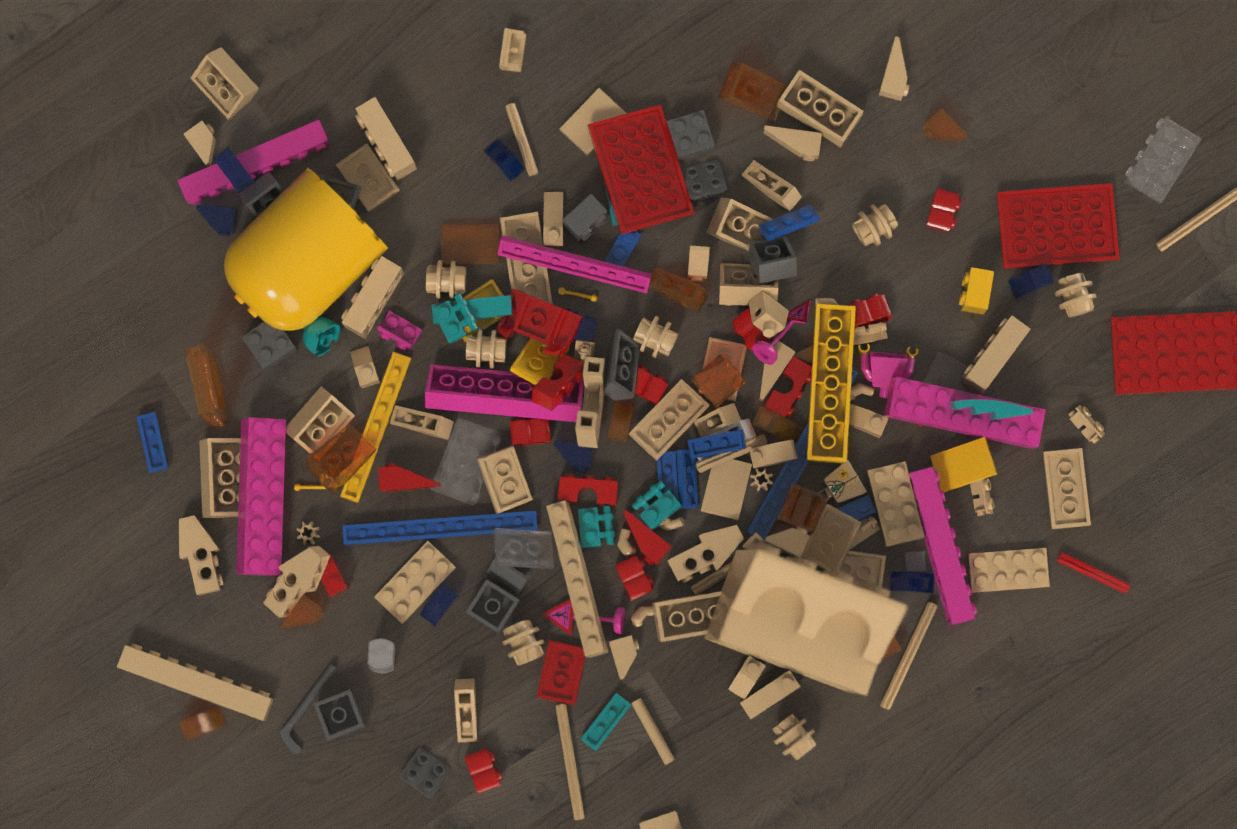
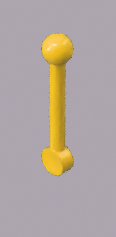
[558,287,598,302]
[294,483,334,491]

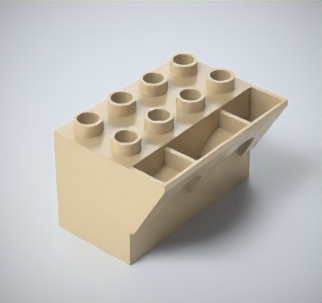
[704,543,907,696]

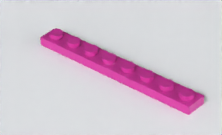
[498,236,652,294]

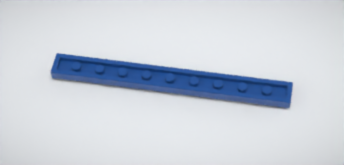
[747,369,859,540]
[342,511,538,545]

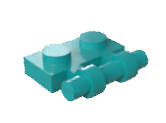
[432,294,478,344]
[632,480,682,530]
[578,506,616,548]

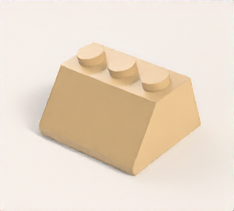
[191,47,259,119]
[719,263,778,306]
[286,386,355,459]

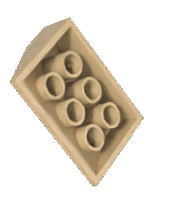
[199,438,241,518]

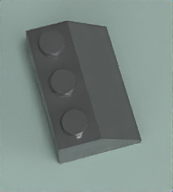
[604,329,641,401]

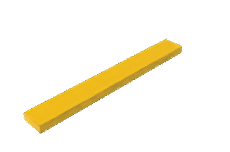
[340,351,412,503]

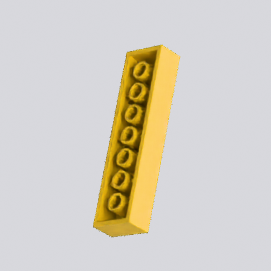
[806,304,856,464]

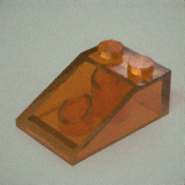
[718,63,788,122]
[306,424,376,494]

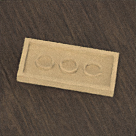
[629,379,710,461]
[1043,448,1091,530]
[374,541,456,624]
[968,548,1050,593]

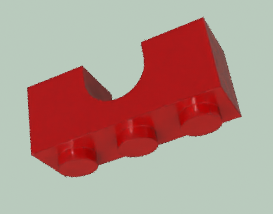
[532,354,584,411]
[764,356,812,419]
[558,474,618,506]

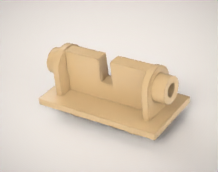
[853,321,888,345]
[574,340,595,370]
[1068,405,1105,444]
[970,478,995,516]
[848,516,880,550]

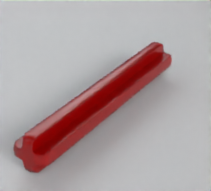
[1057,552,1130,594]

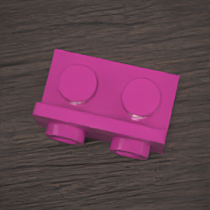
[377,310,423,351]

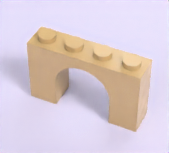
[575,357,607,448]

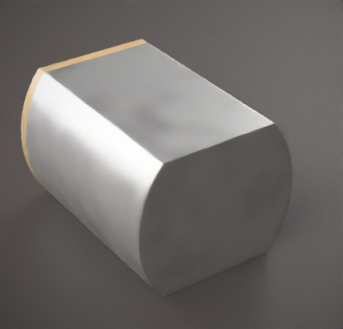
[368,639,395,674]

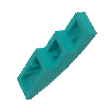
[432,295,513,324]
[949,399,1033,420]

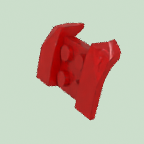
[496,288,583,355]

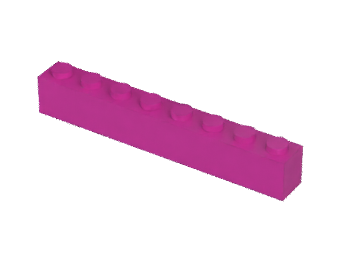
[177,120,330,205]

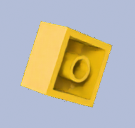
[958,267,994,315]

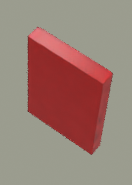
[537,640,585,705]

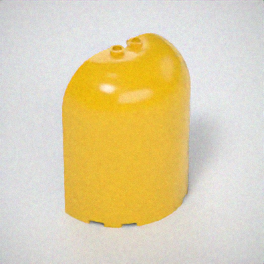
[224,168,388,331]

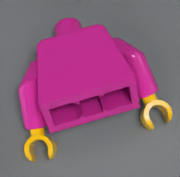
[858,343,918,398]

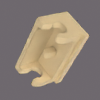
[499,28,526,72]

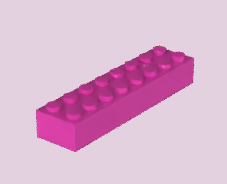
[425,364,584,422]
[884,377,1046,449]
[236,417,286,576]
[909,467,977,626]

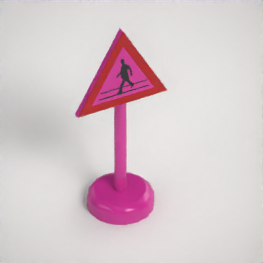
[753,299,811,365]
[541,599,626,636]

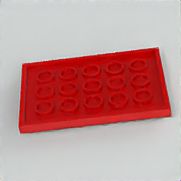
[587,105,695,235]
[996,183,1120,269]

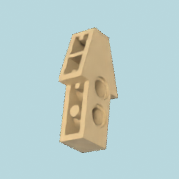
[179,515,224,596]
[667,525,744,583]
[264,546,330,618]

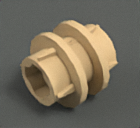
[852,204,898,246]
[426,260,466,299]
[1055,273,1097,317]
[633,316,678,358]
[466,329,507,369]
[503,620,545,665]
[773,714,816,760]

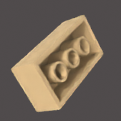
[777,70,864,148]
[355,97,417,181]
[341,256,404,339]
[961,316,1030,395]
[866,462,924,548]
[652,591,722,642]

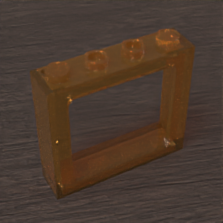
[185,345,230,428]

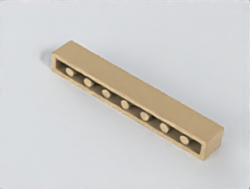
[546,501,608,658]
[117,643,274,721]

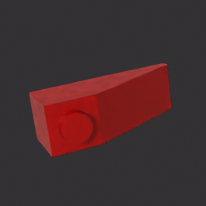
[378,463,441,492]
[624,510,671,566]

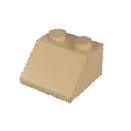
[764,526,810,558]

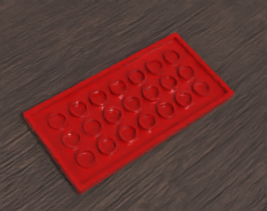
[1110,312,1237,395]

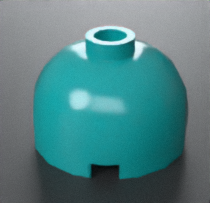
[303,317,341,357]

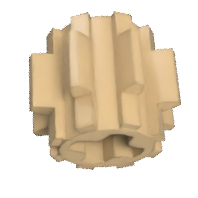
[750,468,773,492]
[296,521,320,545]

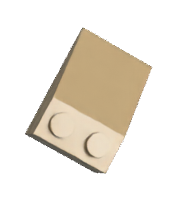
[706,197,772,251]

